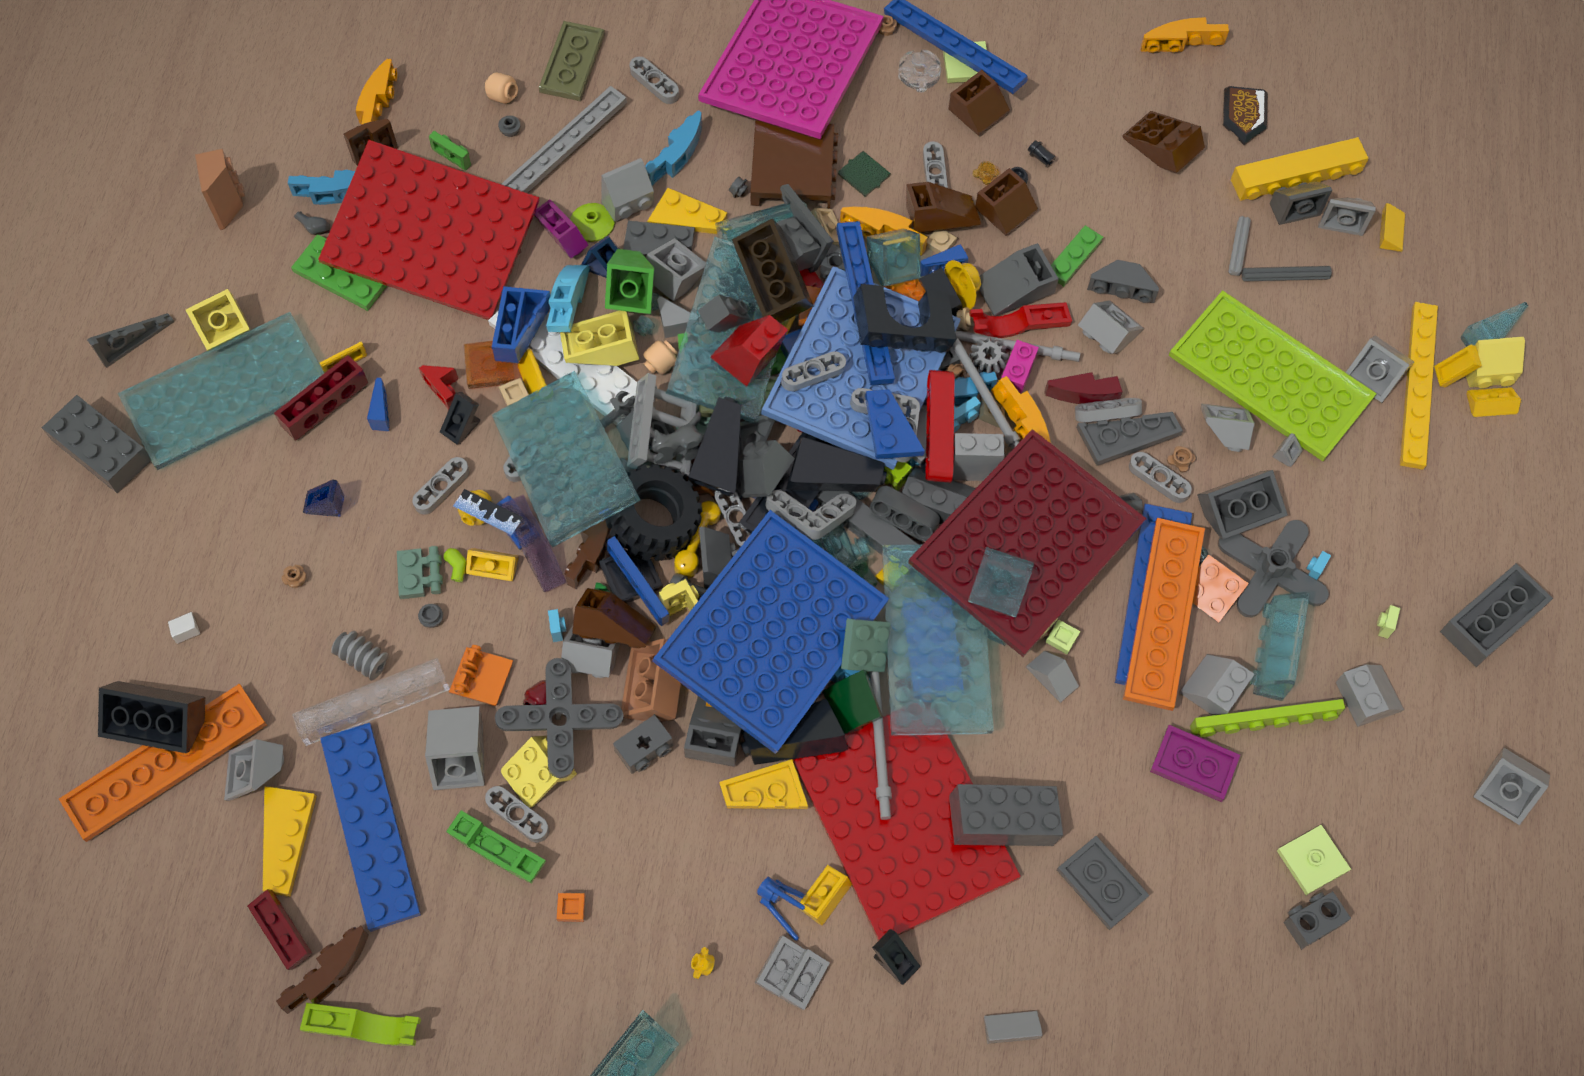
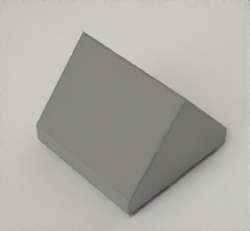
[1272,433,1303,467]

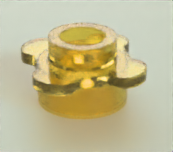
[973,161,999,185]

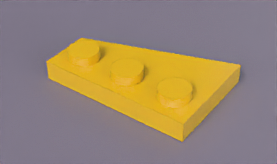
[647,188,727,234]
[719,759,808,809]

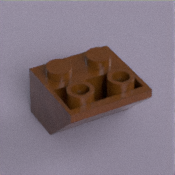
[948,70,1010,136]
[975,168,1038,236]

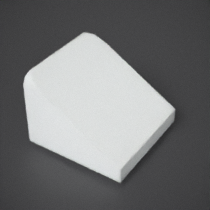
[168,612,200,644]

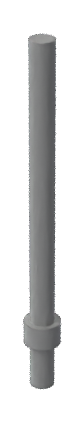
[955,330,1080,362]
[952,338,1021,449]
[869,672,892,820]

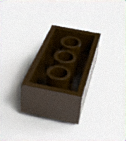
[732,218,814,323]

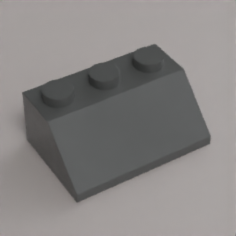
[902,467,976,524]
[1197,470,1288,539]

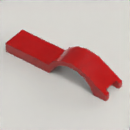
[969,302,1072,338]

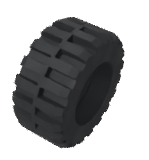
[605,464,702,561]

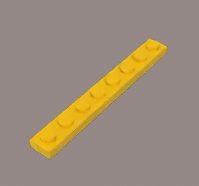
[1400,302,1438,470]

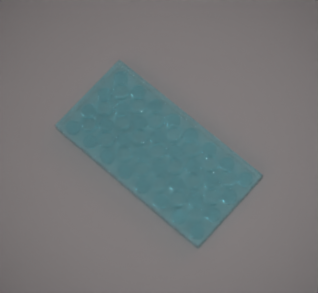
[666,237,785,424]
[117,312,324,470]
[492,371,640,547]
[882,545,994,735]

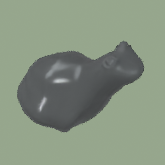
[294,211,330,235]

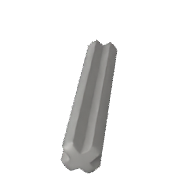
[1228,216,1251,276]

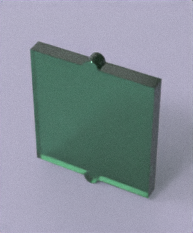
[838,151,891,197]

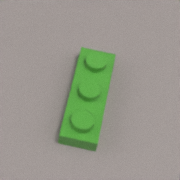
[1051,225,1103,287]

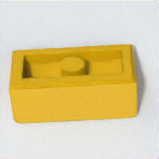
[1379,203,1405,252]
[319,341,367,373]
[518,349,549,402]
[1466,387,1521,417]
[465,548,519,581]
[800,865,851,926]

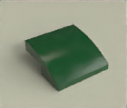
[823,670,883,734]

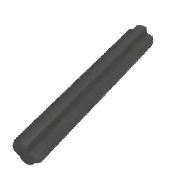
[1241,266,1332,281]

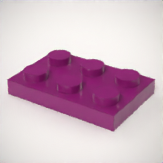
[1150,725,1240,802]

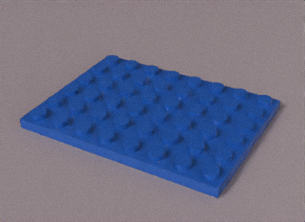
[652,510,889,754]

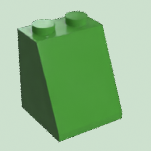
[605,249,654,314]

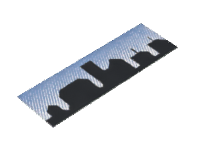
[453,489,523,535]

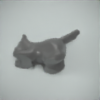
[651,412,703,464]

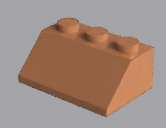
[195,149,245,230]
[621,638,681,722]

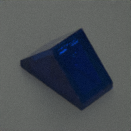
[303,479,345,517]

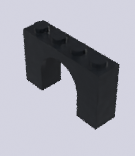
[853,284,957,353]

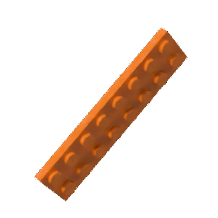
[1123,518,1205,711]
[59,683,267,842]

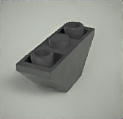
[1087,260,1159,303]

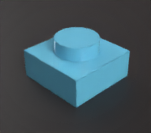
[1306,551,1331,580]
[548,609,567,642]

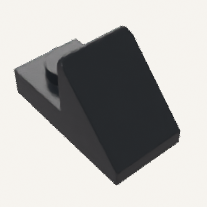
[440,392,480,445]
[872,929,921,985]

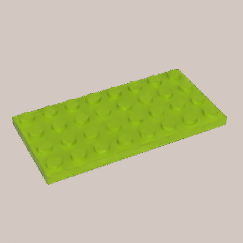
[1168,290,1377,461]

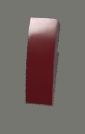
[1044,372,1123,404]

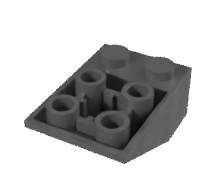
[979,243,1058,316]
[684,696,743,767]

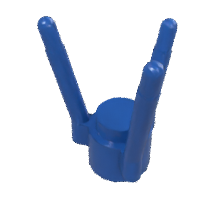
[757,876,806,940]

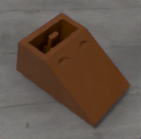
[1122,111,1205,173]
[906,182,981,232]
[572,588,656,648]

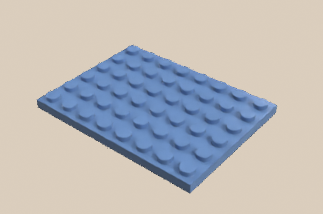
[761,266,961,470]

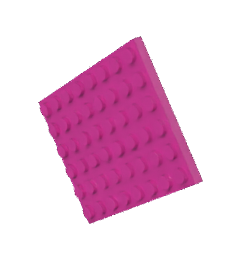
[698,0,884,139]

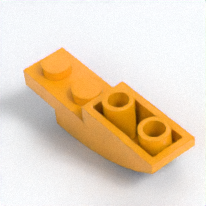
[1140,17,1229,52]
[355,59,398,125]
[840,207,928,256]
[991,376,1051,443]

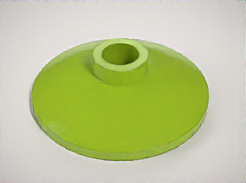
[570,203,615,242]

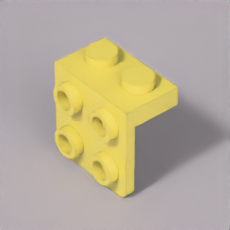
[659,579,700,616]
[501,735,577,807]

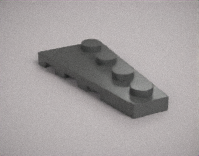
[1076,412,1183,466]

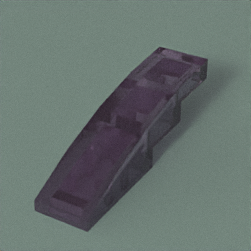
[500,494,566,592]

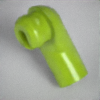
[444,548,466,582]

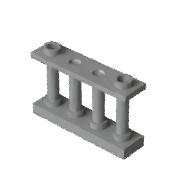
[627,373,699,479]

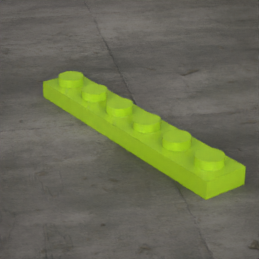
[1190,699,1345,737]

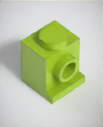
[883,461,912,491]

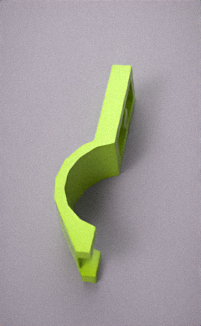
[300,1003,421,1046]

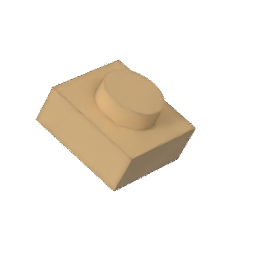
[927,229,957,254]
[499,378,530,409]

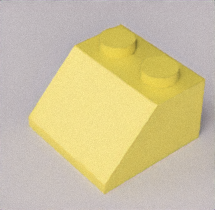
[186,289,250,351]
[1466,337,1525,388]

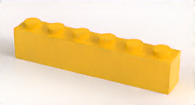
[1231,137,1369,201]

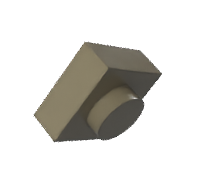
[979,399,1005,428]

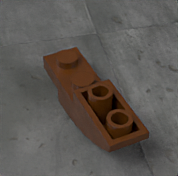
[564,493,611,589]
[276,925,369,1014]

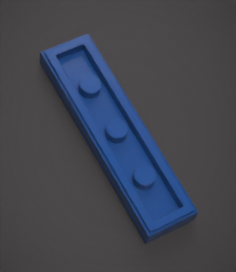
[607,536,669,626]

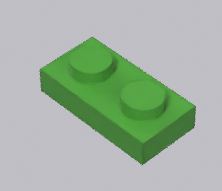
[428,131,471,171]

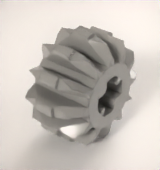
[969,336,1009,375]

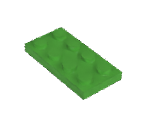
[291,234,387,311]

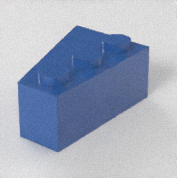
[492,286,551,363]

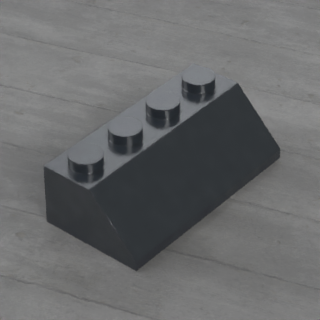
[98,681,206,753]

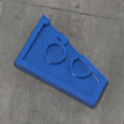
[865,389,925,459]

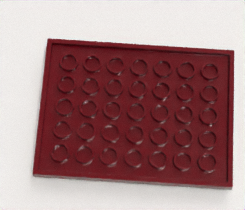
[908,429,1146,657]

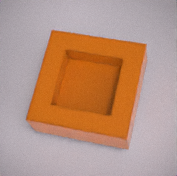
[556,893,585,922]

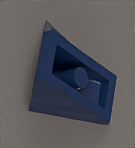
[581,235,620,278]

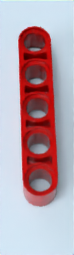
[925,370,955,483]

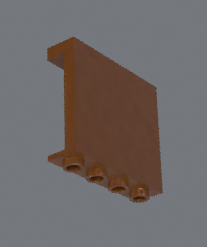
[750,120,838,209]

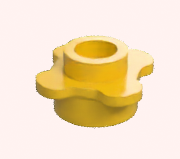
[691,947,715,979]

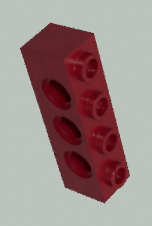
[274,355,368,441]

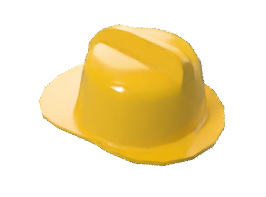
[944,260,981,310]

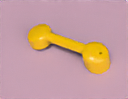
[674,501,721,579]

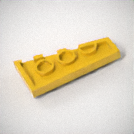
[263,786,317,897]

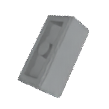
[984,1011,1043,1044]

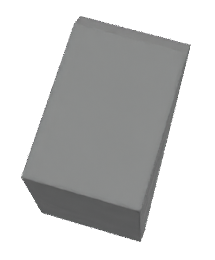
[657,296,699,338]
[1026,651,1079,703]

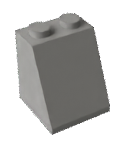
[952,433,1004,481]
[425,706,485,790]

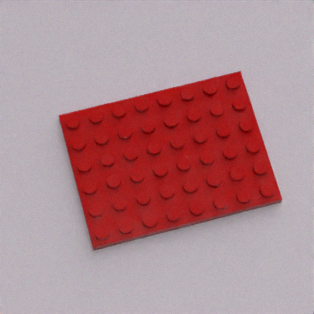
[318,140,540,320]
[792,698,1021,941]

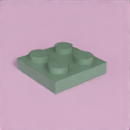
[841,618,890,672]

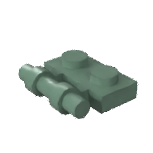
[397,546,443,599]

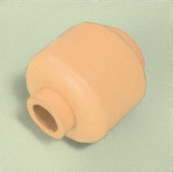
[485,72,518,104]
[643,340,678,375]

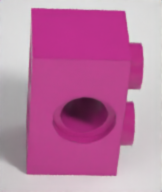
[1001,340,1039,394]

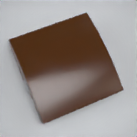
[343,119,398,166]

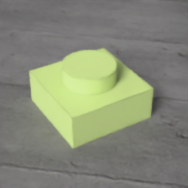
[1377,605,1400,639]
[1046,620,1080,654]

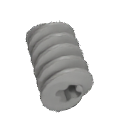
[331,631,389,681]

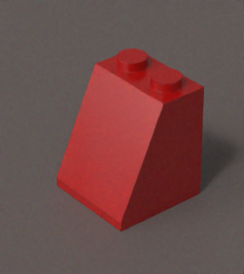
[710,315,788,387]

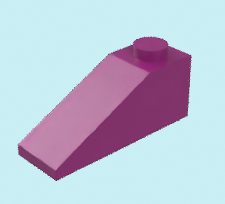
[534,199,589,259]

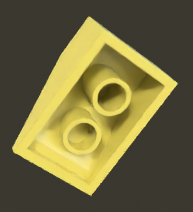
[560,310,639,366]

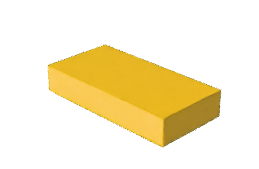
[1434,344,1482,388]

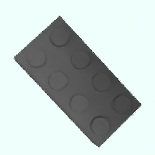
[41,395,152,493]
[1440,564,1553,667]
[949,784,1063,846]

